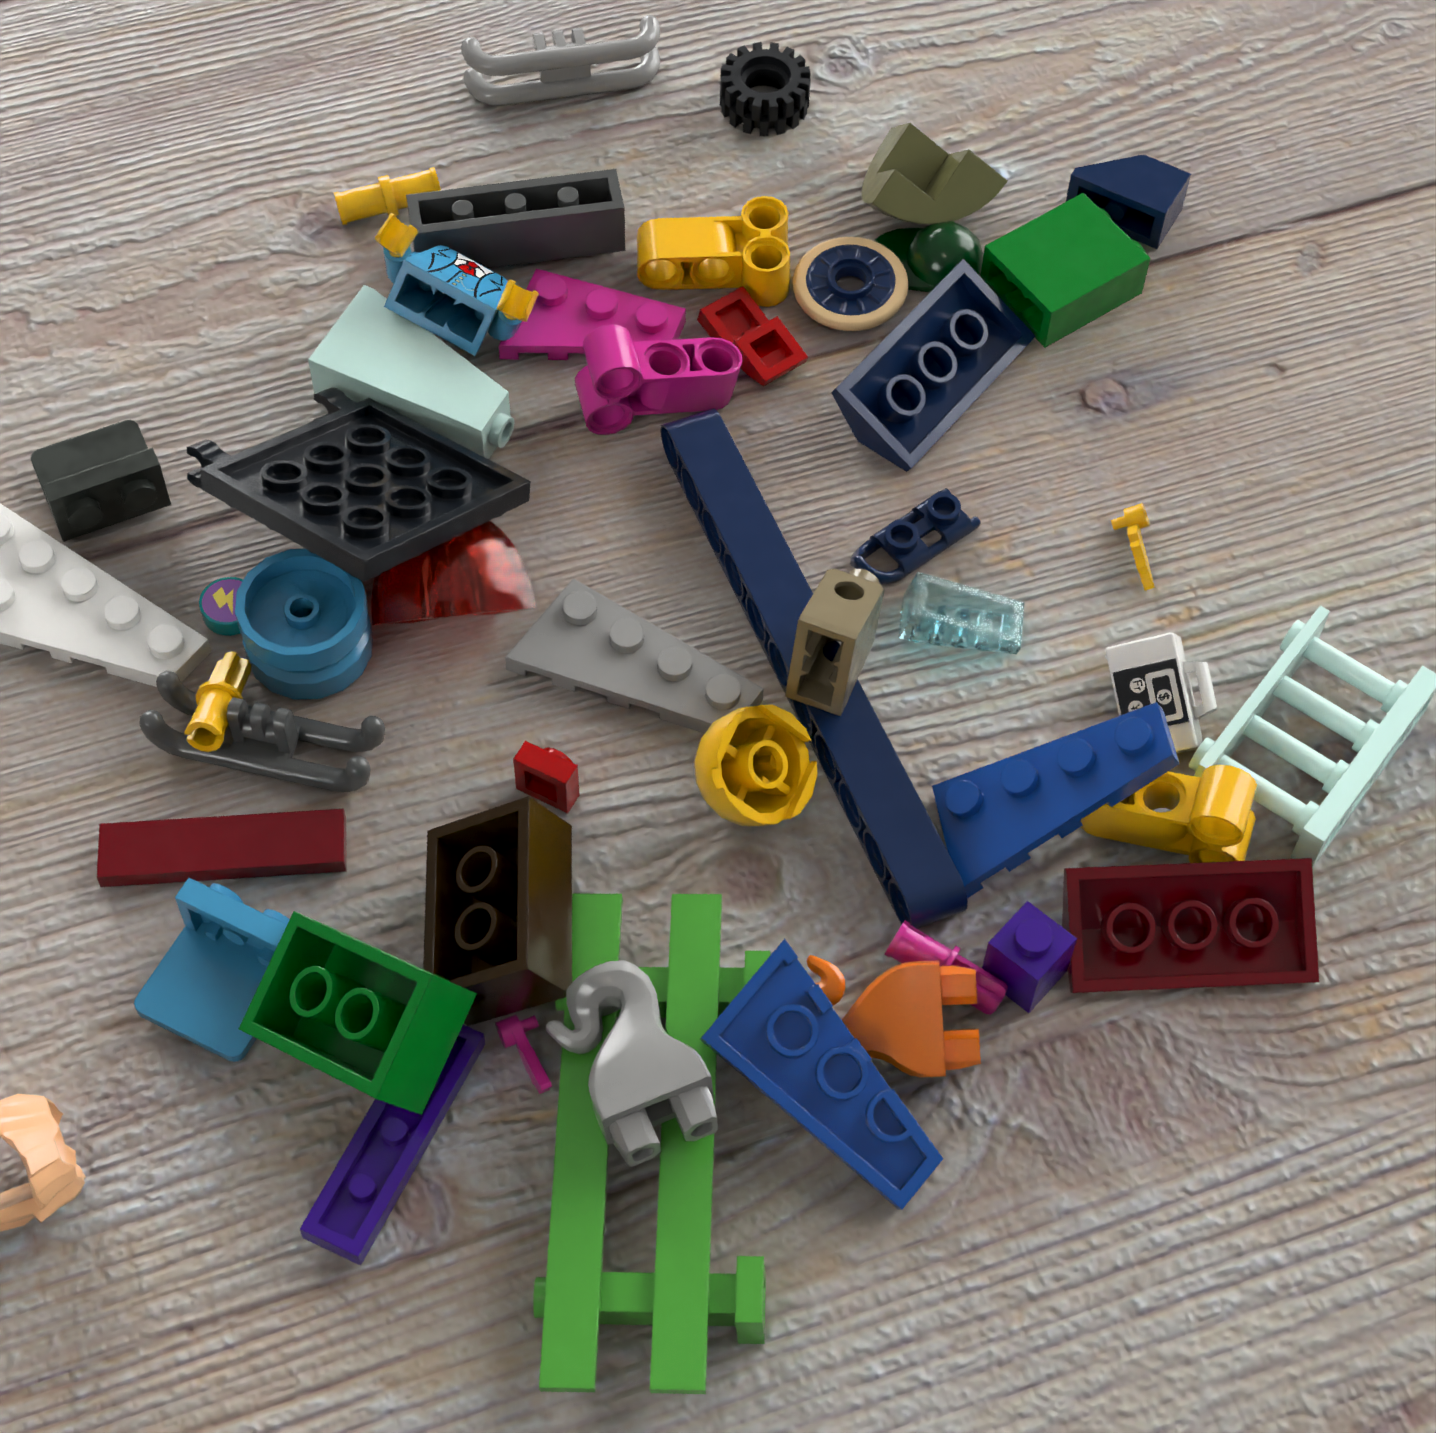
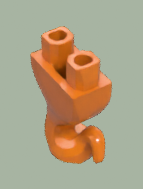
[807,955,981,1077]

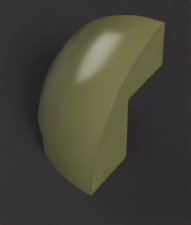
[861,123,1008,224]

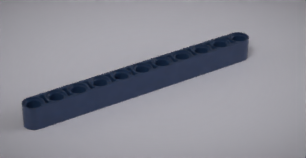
[660,408,968,929]

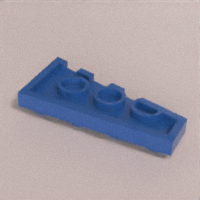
[932,702,1180,898]
[700,939,943,1210]

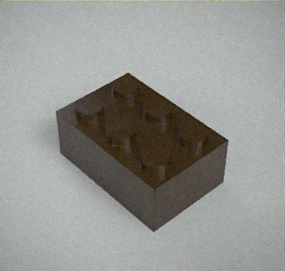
[423,796,572,1026]

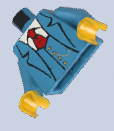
[375,213,539,356]

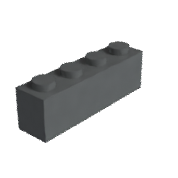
[406,169,625,268]

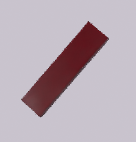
[97,808,347,887]

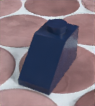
[1066,154,1191,249]

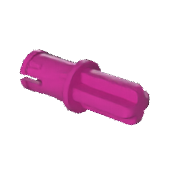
[884,920,1008,1015]

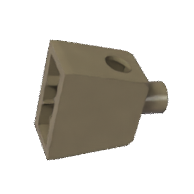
[785,569,885,716]

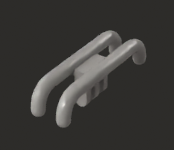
[461,15,660,105]

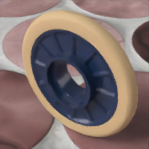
[793,237,908,331]

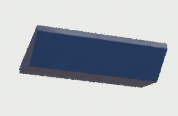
[831,259,1036,472]

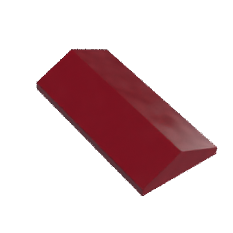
[1062,858,1319,993]

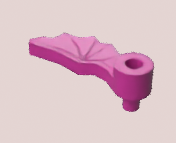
[495,1014,552,1094]

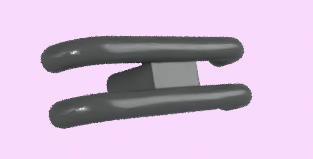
[139,671,385,792]

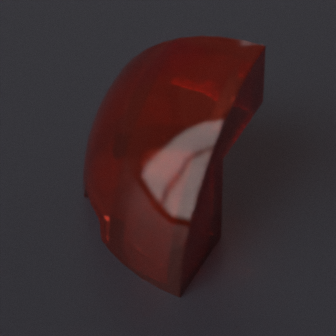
[371,520,536,625]

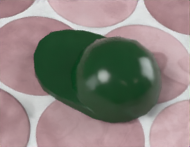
[874,221,983,292]

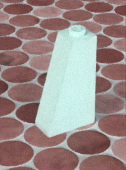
[308,285,514,459]

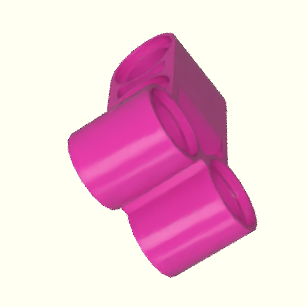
[575,324,742,435]

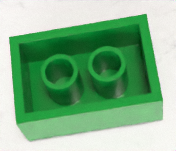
[239,911,477,1115]

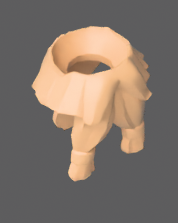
[0,1094,86,1232]

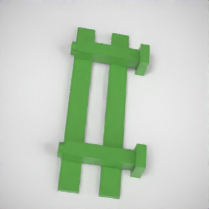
[533,893,771,1394]

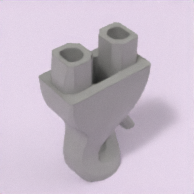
[546,960,718,1167]

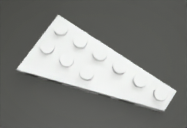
[0,504,212,687]

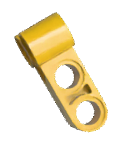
[637,196,790,307]
[1080,765,1257,863]

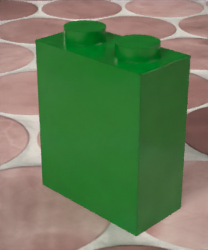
[980,193,1151,348]

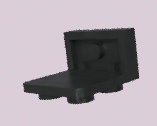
[31,420,171,542]

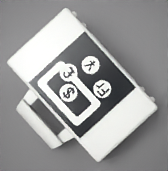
[1105,632,1218,753]

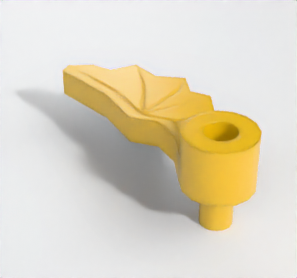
[1111,503,1155,591]

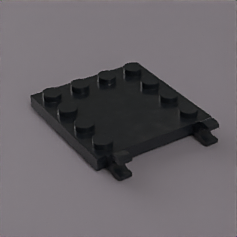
[187,387,531,581]

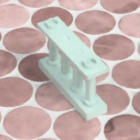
[1188,606,1436,868]

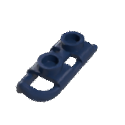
[850,488,981,584]

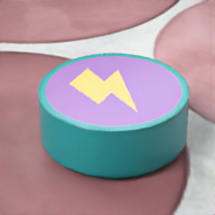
[199,577,243,636]

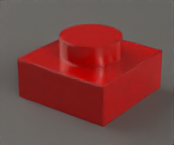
[513,741,580,814]

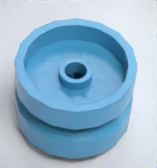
[235,549,373,700]

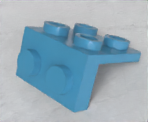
[134,878,290,1062]

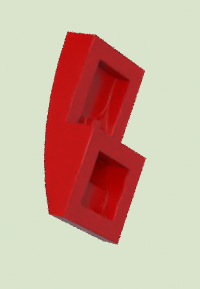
[697,286,808,387]

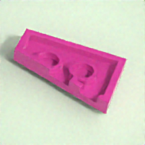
[498,268,686,360]

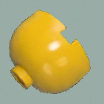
[694,704,818,827]

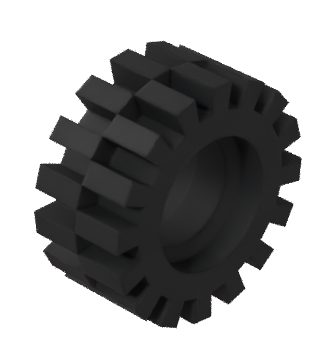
[720,42,811,136]

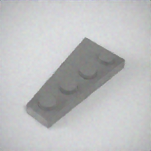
[505,578,764,734]

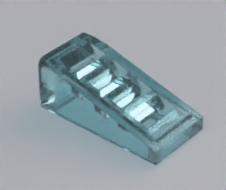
[898,572,1025,654]

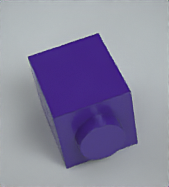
[982,901,1077,1013]

